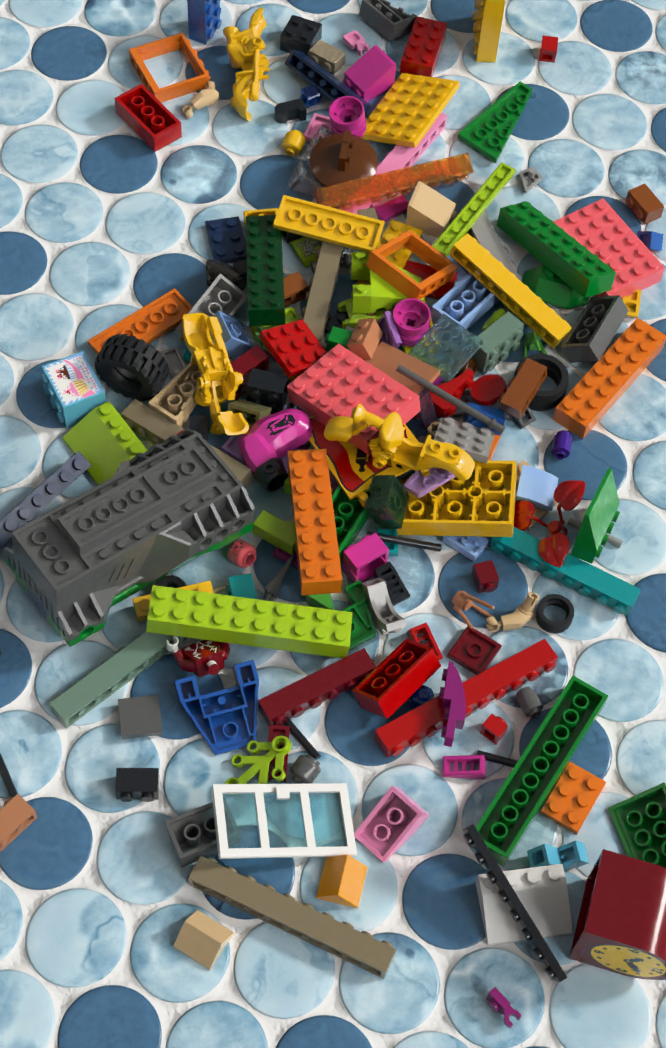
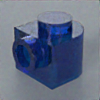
[300,85,321,108]
[408,685,434,709]

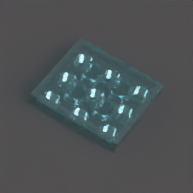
[408,314,484,382]

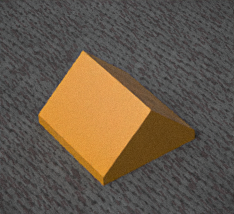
[316,855,367,908]

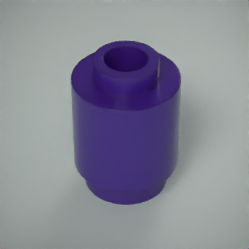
[551,431,572,459]

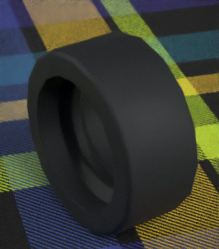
[535,594,574,634]

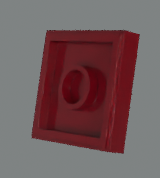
[447,626,502,675]

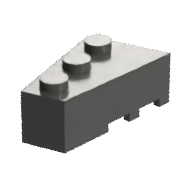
[359,0,417,41]

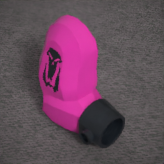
[238,408,313,492]

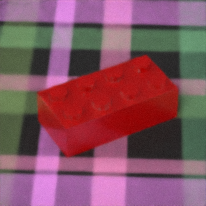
[400,16,447,77]
[115,84,182,152]
[352,638,441,719]

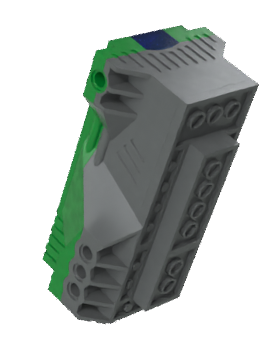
[4,428,255,647]

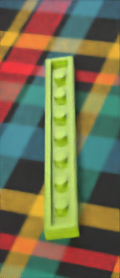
[432,162,516,257]

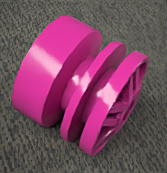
[329,96,367,138]
[393,298,431,347]

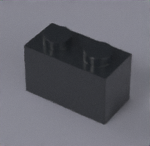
[115,768,160,802]

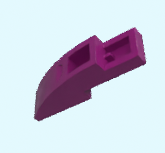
[439,662,466,747]

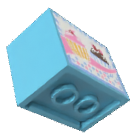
[41,351,106,429]

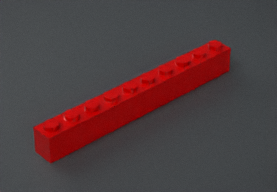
[374,638,558,758]

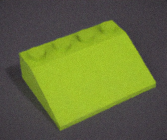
[63,401,148,485]

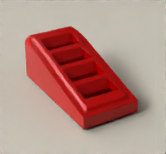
[406,622,443,660]

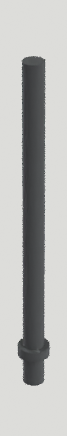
[396,364,506,434]

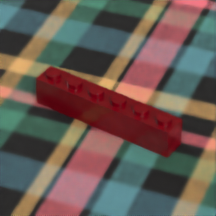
[258,648,376,727]

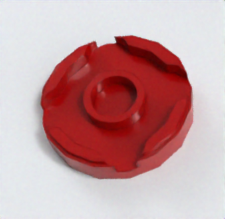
[470,374,507,406]

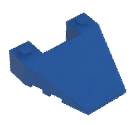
[173,660,259,755]

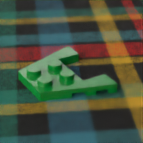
[309,580,376,651]

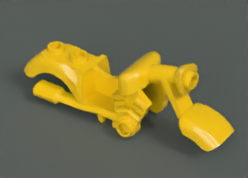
[223,7,270,121]
[182,313,249,435]
[324,403,475,481]

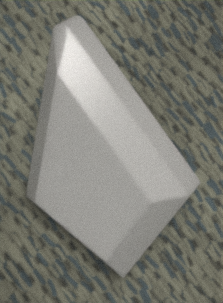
[519,166,543,193]

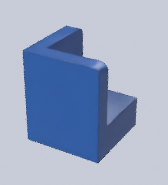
[637,231,664,251]

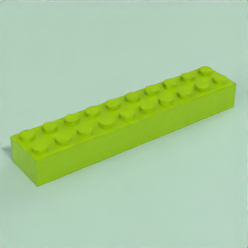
[146,585,352,658]

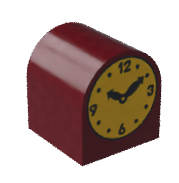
[569,849,666,980]

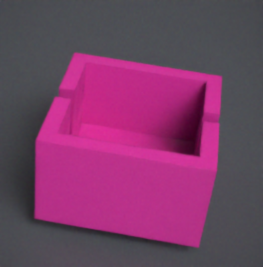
[342,532,389,583]

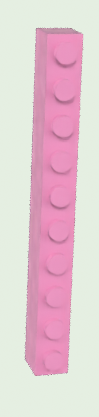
[339,112,447,214]

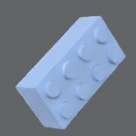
[431,273,499,339]

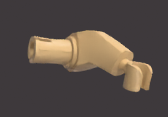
[182,81,219,118]
[486,592,540,632]

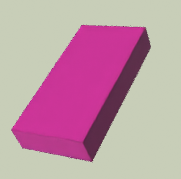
[374,195,409,222]

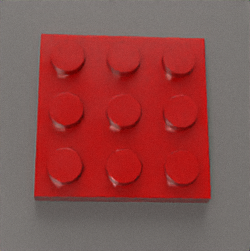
[258,319,327,377]

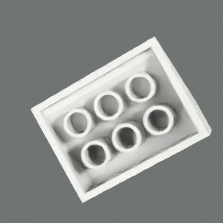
[476,864,573,945]

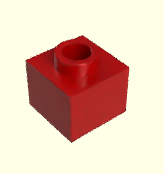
[480,714,508,745]

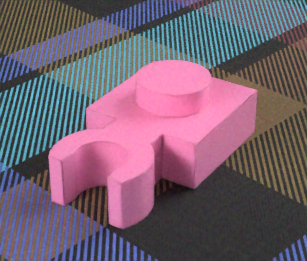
[343,30,369,56]

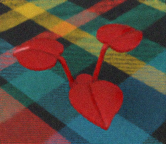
[514,480,586,568]

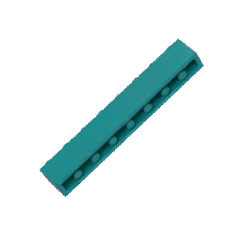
[489,527,641,616]

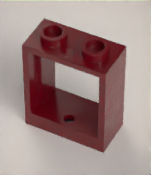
[231,345,269,401]

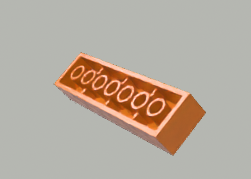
[553,317,666,439]
[287,449,342,595]

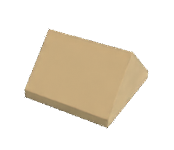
[173,910,234,970]

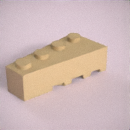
[148,362,202,427]

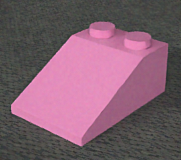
[354,786,430,863]

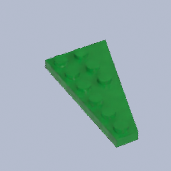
[458,81,533,163]

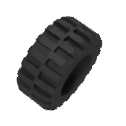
[94,334,169,401]

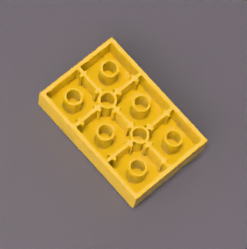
[395,460,517,537]

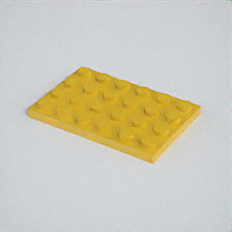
[361,73,460,148]

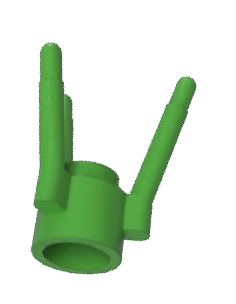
[523,332,547,359]

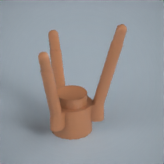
[452,591,495,629]

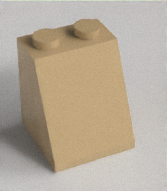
[406,181,457,238]

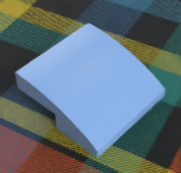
[515,465,559,511]
[442,536,491,562]

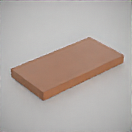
[365,341,440,398]

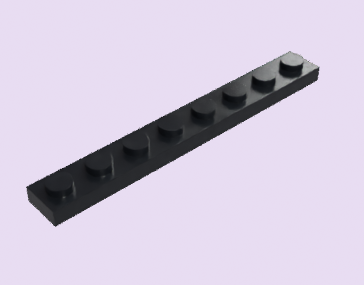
[463,824,567,982]

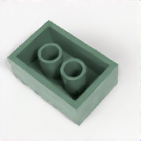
[469,311,524,375]

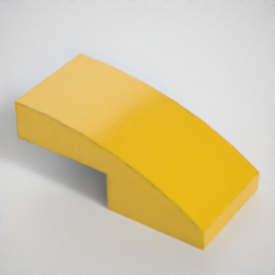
[622,289,641,318]

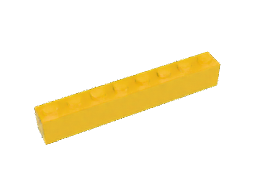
[450,233,572,349]

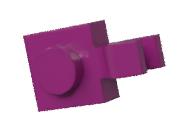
[486,987,521,1028]

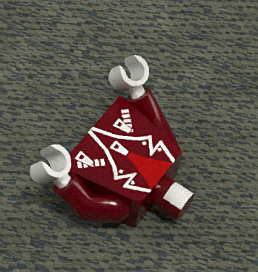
[166,636,230,677]

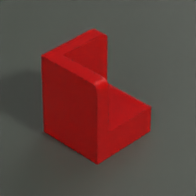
[539,35,558,63]

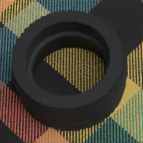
[514,353,569,411]

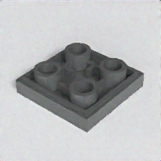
[118,694,163,739]

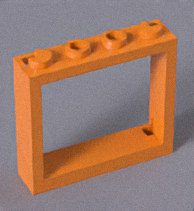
[129,32,211,103]
[366,230,458,300]

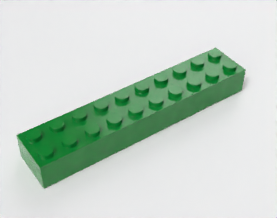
[470,676,608,867]

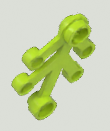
[224,736,292,796]

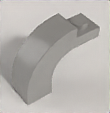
[362,577,406,635]

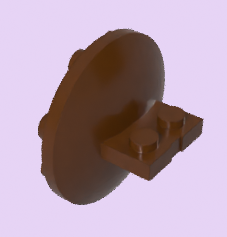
[309,130,378,193]

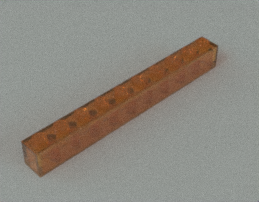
[314,153,474,210]

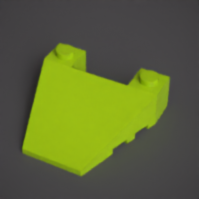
[351,252,423,313]

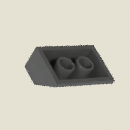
[164,797,240,868]

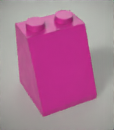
[343,45,396,102]

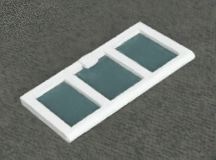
[211,783,357,859]

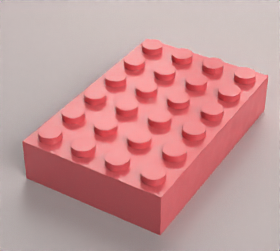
[553,198,665,299]
[286,343,421,455]

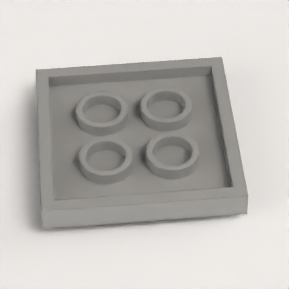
[434,417,495,463]

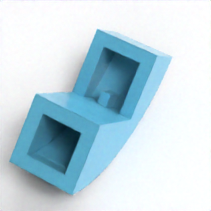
[527,840,589,870]

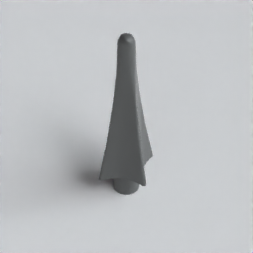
[262,556,294,601]

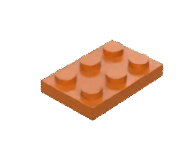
[540,762,606,835]

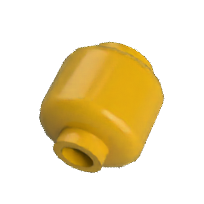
[282,130,306,156]

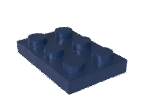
[205,216,247,265]

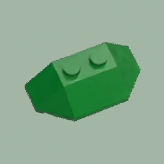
[522,265,589,309]

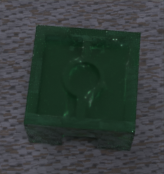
[365,475,409,530]

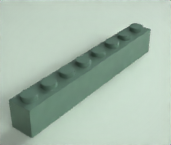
[49,632,187,729]

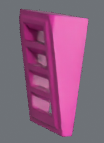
[443,755,486,779]

